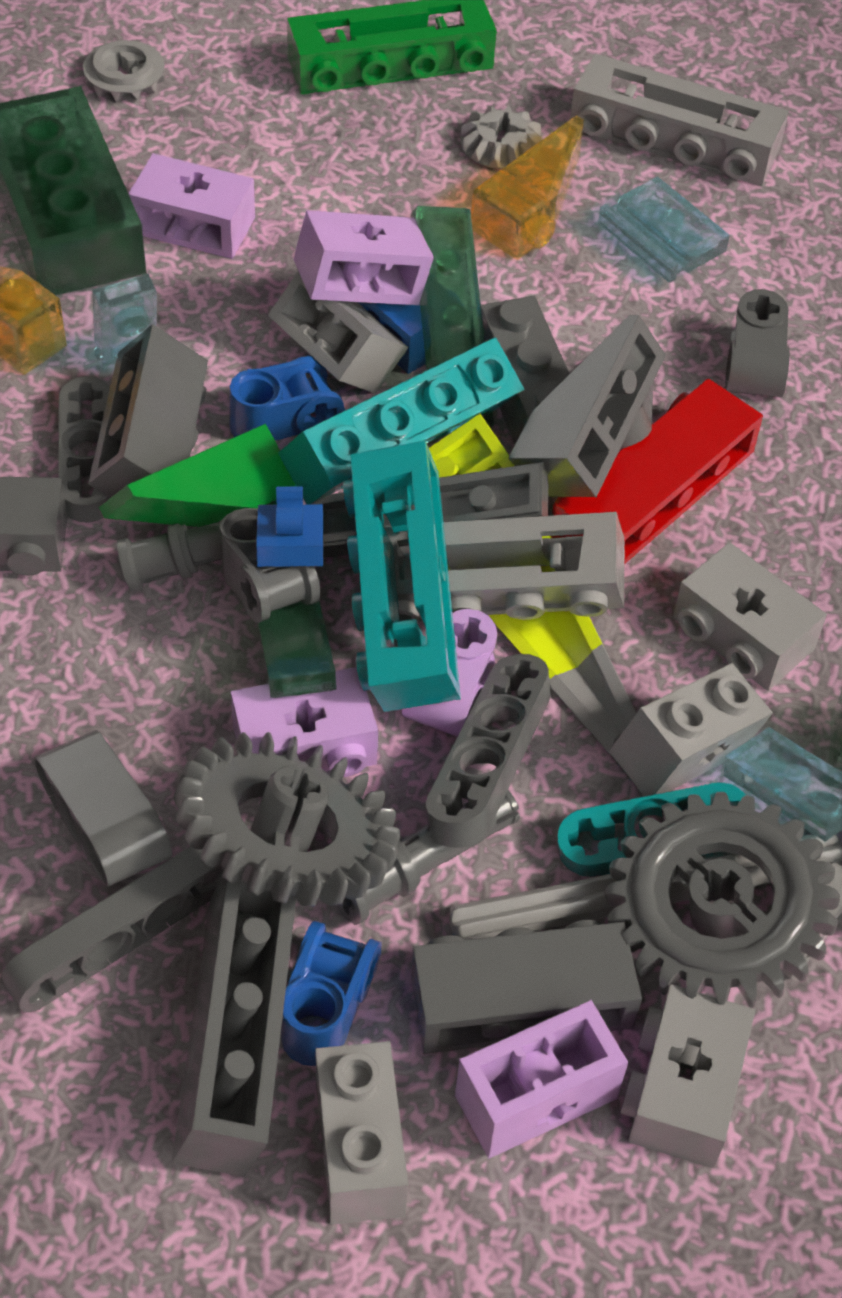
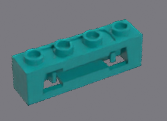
[278,337,525,505]
[343,440,461,712]

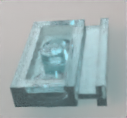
[598,176,730,283]

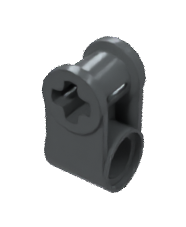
[725,289,790,398]
[220,508,320,623]

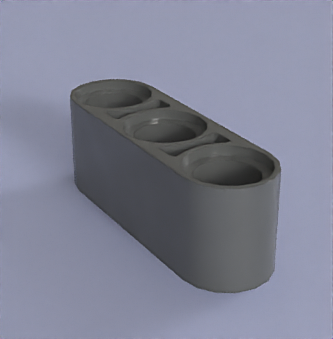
[34,730,173,887]

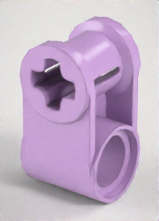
[402,609,497,737]

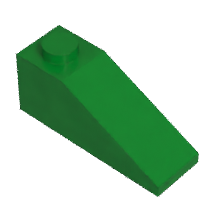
[98,424,297,527]

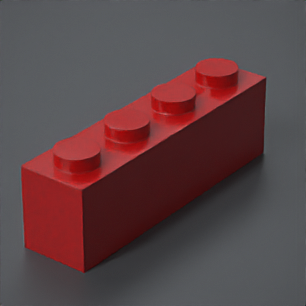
[551,378,763,565]

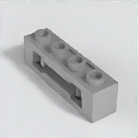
[569,53,789,186]
[384,512,625,622]

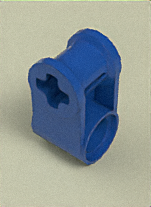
[229,356,345,441]
[281,921,382,1066]

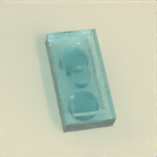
[92,273,157,371]
[723,727,842,842]

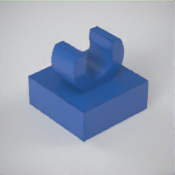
[256,486,323,567]

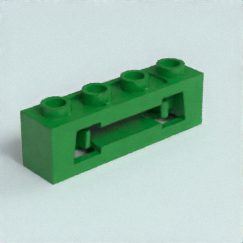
[287,0,497,95]

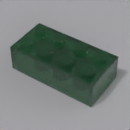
[0,86,147,299]

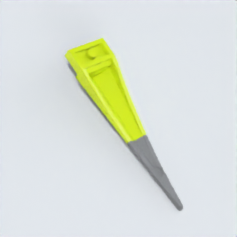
[429,413,684,812]

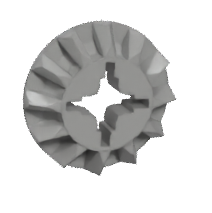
[83,40,165,102]
[460,105,543,169]

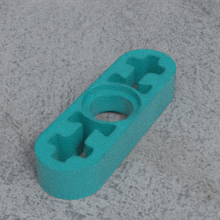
[558,782,746,877]

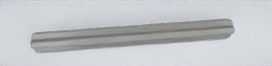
[449,831,842,940]

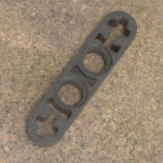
[426,654,551,848]
[1,847,224,1012]

